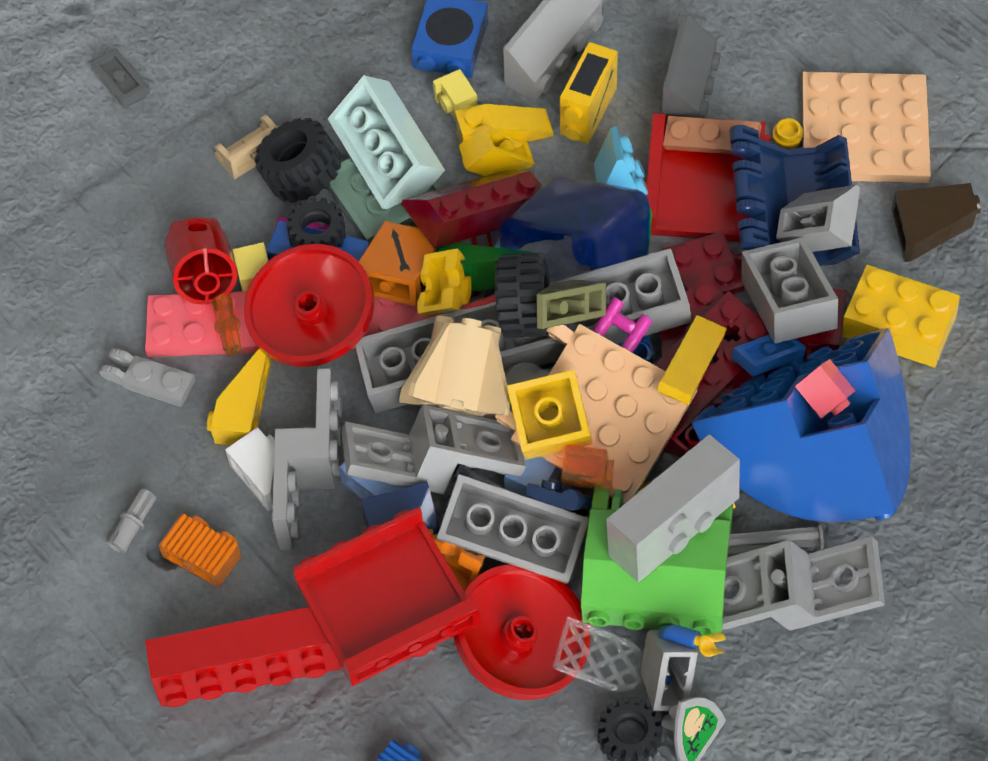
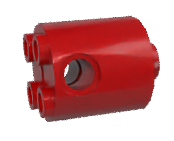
[164,217,238,305]

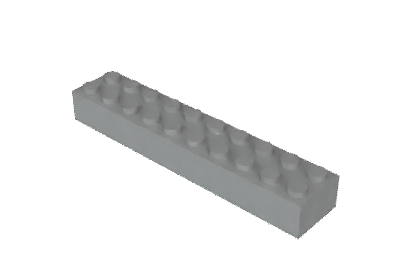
[355,248,692,414]

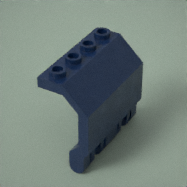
[729,125,860,266]

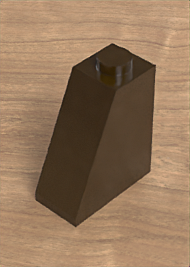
[892,183,981,262]

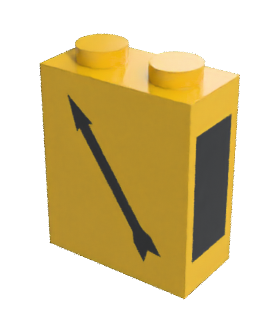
[560,42,618,144]

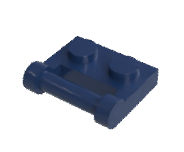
[525,479,612,511]

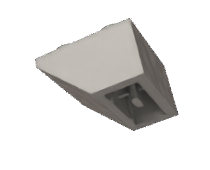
[776,185,860,252]

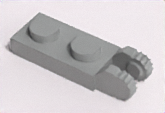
[99,348,195,407]

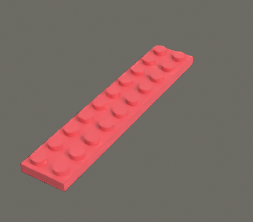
[145,292,469,357]

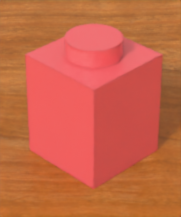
[795,359,856,418]

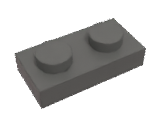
[90,48,150,109]

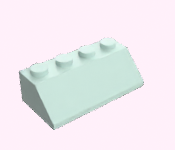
[328,75,445,209]

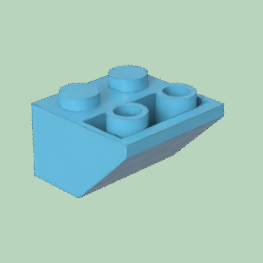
[594,126,649,222]

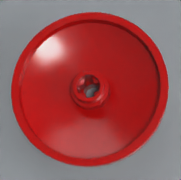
[244,244,375,367]
[453,564,590,700]

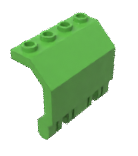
[581,487,733,636]

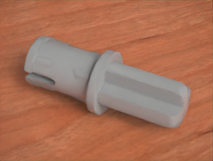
[106,489,156,554]

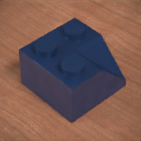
[361,481,440,535]

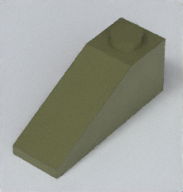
[537,280,606,329]

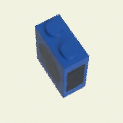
[411,0,488,78]

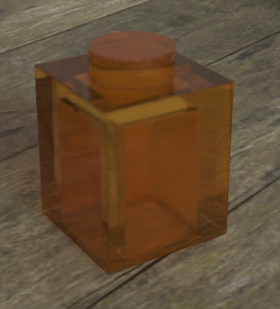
[561,445,615,488]

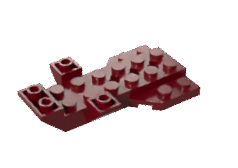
[654,276,778,459]

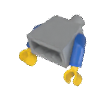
[641,625,726,714]

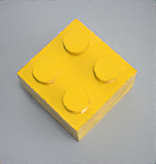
[507,370,593,460]

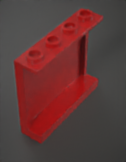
[645,113,771,242]
[292,507,480,687]

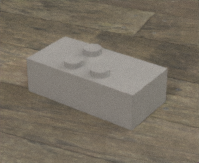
[606,434,740,583]

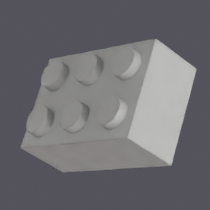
[742,237,838,343]

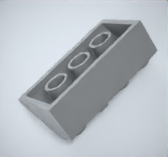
[503,0,604,101]
[436,474,589,584]

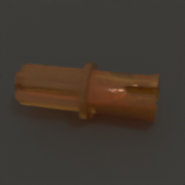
[212,295,242,356]

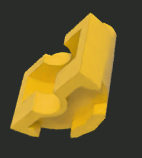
[417,248,471,316]

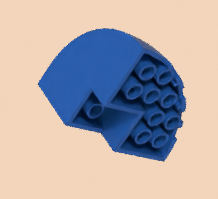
[692,328,911,522]

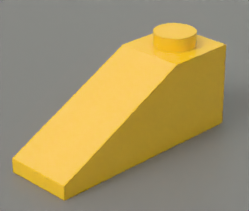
[455,104,554,144]
[207,349,271,446]

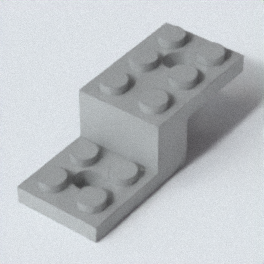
[272,368,342,551]
[341,404,526,494]
[723,536,885,630]

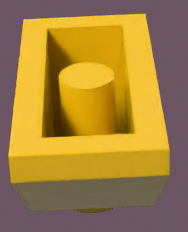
[458,124,535,176]

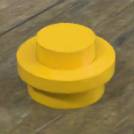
[772,118,803,148]

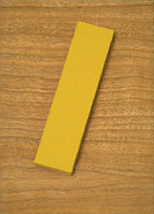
[657,315,727,405]

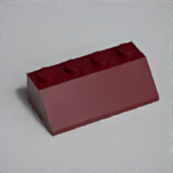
[401,171,547,249]

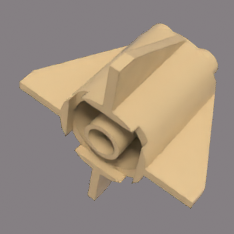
[399,316,511,420]

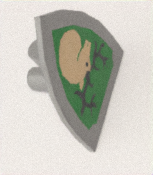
[662,697,726,761]

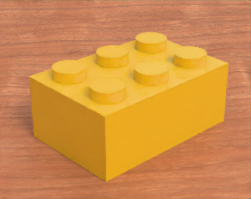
[842,265,960,368]

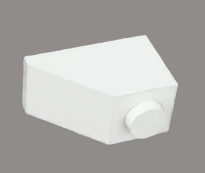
[225,427,275,511]

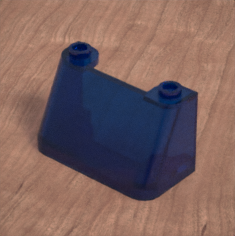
[500,176,650,268]

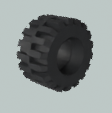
[254,118,342,202]
[495,252,550,338]

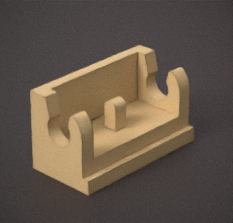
[214,115,279,180]

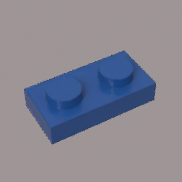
[732,334,806,377]

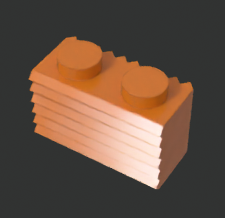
[159,513,241,588]

